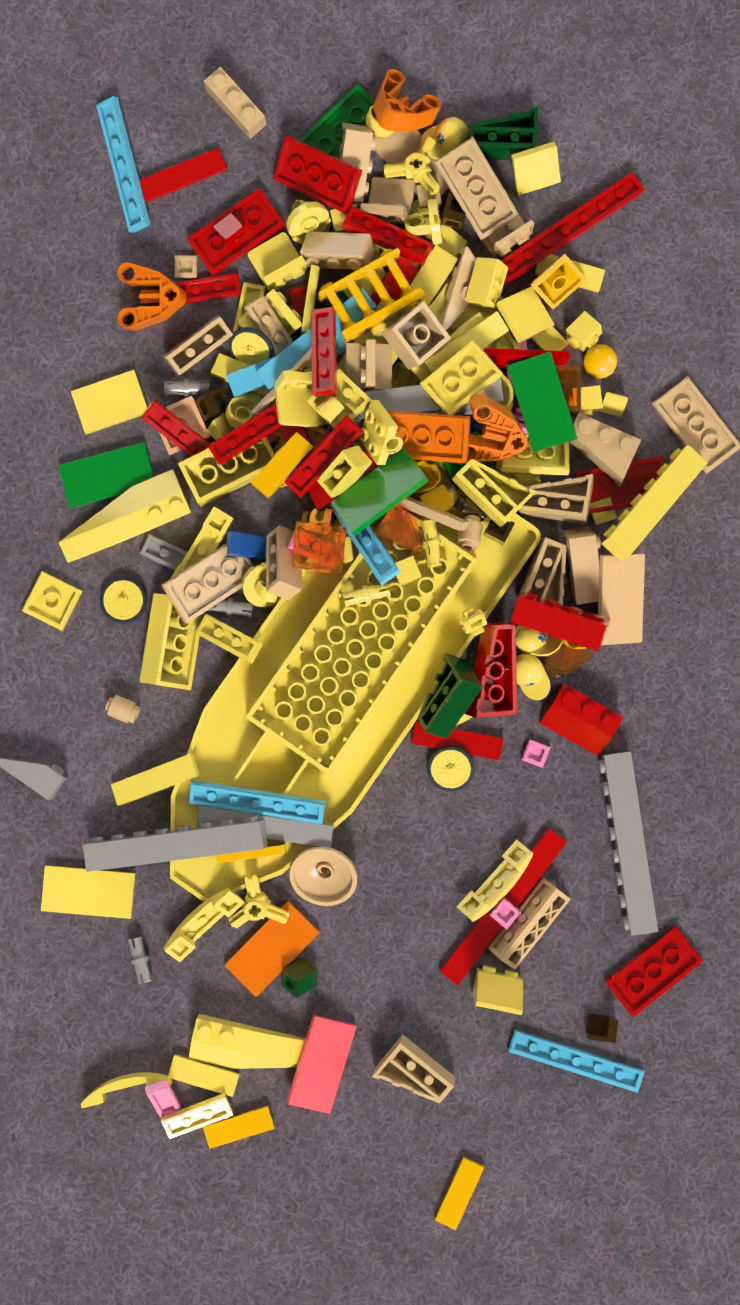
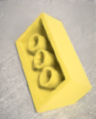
[178,438,274,507]
[139,593,203,690]

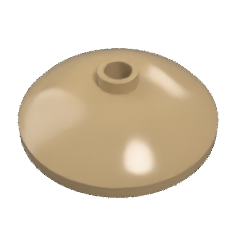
[290,847,358,906]

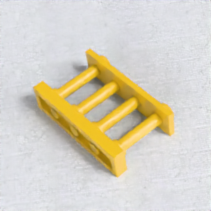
[318,248,425,345]

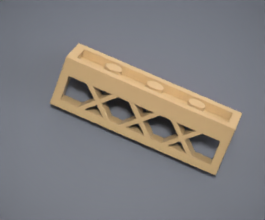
[488,877,571,970]

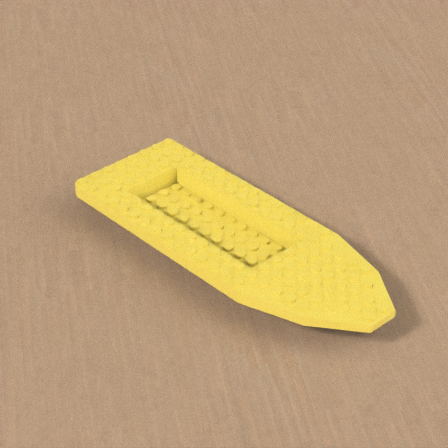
[169,459,541,902]

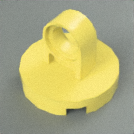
[404,199,443,245]
[286,200,331,244]
[241,562,281,607]

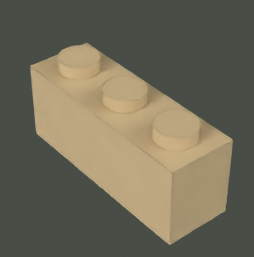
[204,67,267,139]
[300,231,376,270]
[163,316,233,376]
[266,525,303,600]

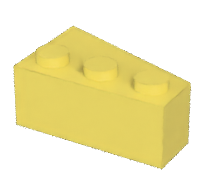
[452,459,537,528]

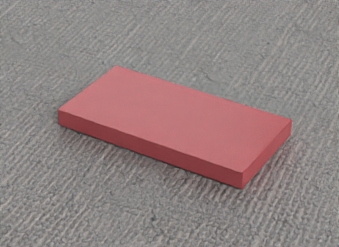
[287,1015,357,1114]

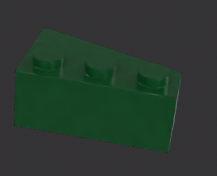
[469,107,538,160]
[418,653,483,739]

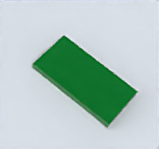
[299,84,375,159]
[507,352,577,453]
[58,442,154,509]
[331,448,429,536]

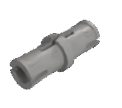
[164,379,209,397]
[207,598,253,617]
[128,936,152,984]

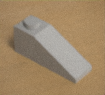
[0,757,67,800]

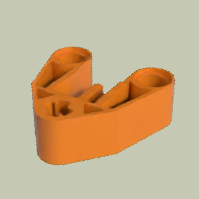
[373,69,442,132]
[117,262,187,331]
[468,393,528,462]

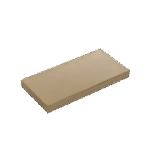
[374,130,450,198]
[434,137,520,241]
[652,376,740,474]
[161,543,254,624]
[598,553,645,645]

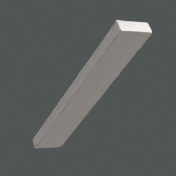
[197,805,334,848]

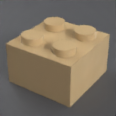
[381,301,451,369]

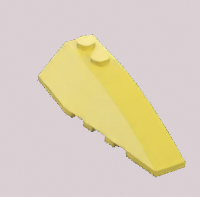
[59,469,191,563]
[189,1014,306,1069]

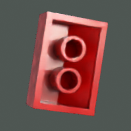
[540,684,623,756]

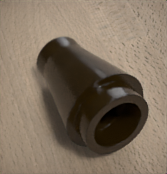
[453,495,487,522]

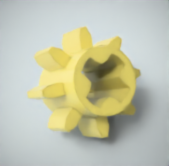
[459,607,487,636]

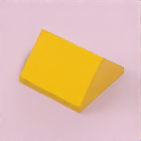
[530,253,587,309]

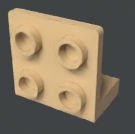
[360,177,416,224]
[482,216,535,259]

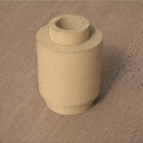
[457,515,483,551]
[105,695,141,724]

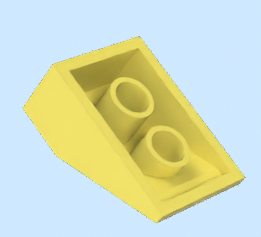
[472,965,523,1015]

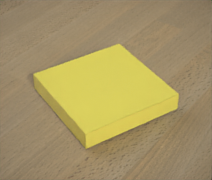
[511,142,561,195]
[496,287,555,343]
[22,571,83,631]

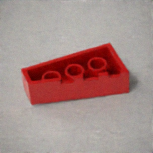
[510,592,611,652]
[465,622,517,718]

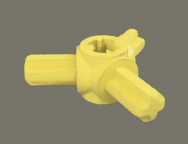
[384,136,440,195]
[229,874,289,928]

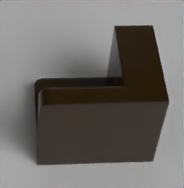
[440,193,466,231]
[195,387,227,422]
[483,519,515,545]
[586,1013,619,1043]

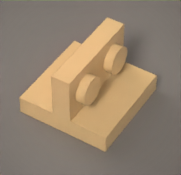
[346,340,392,390]

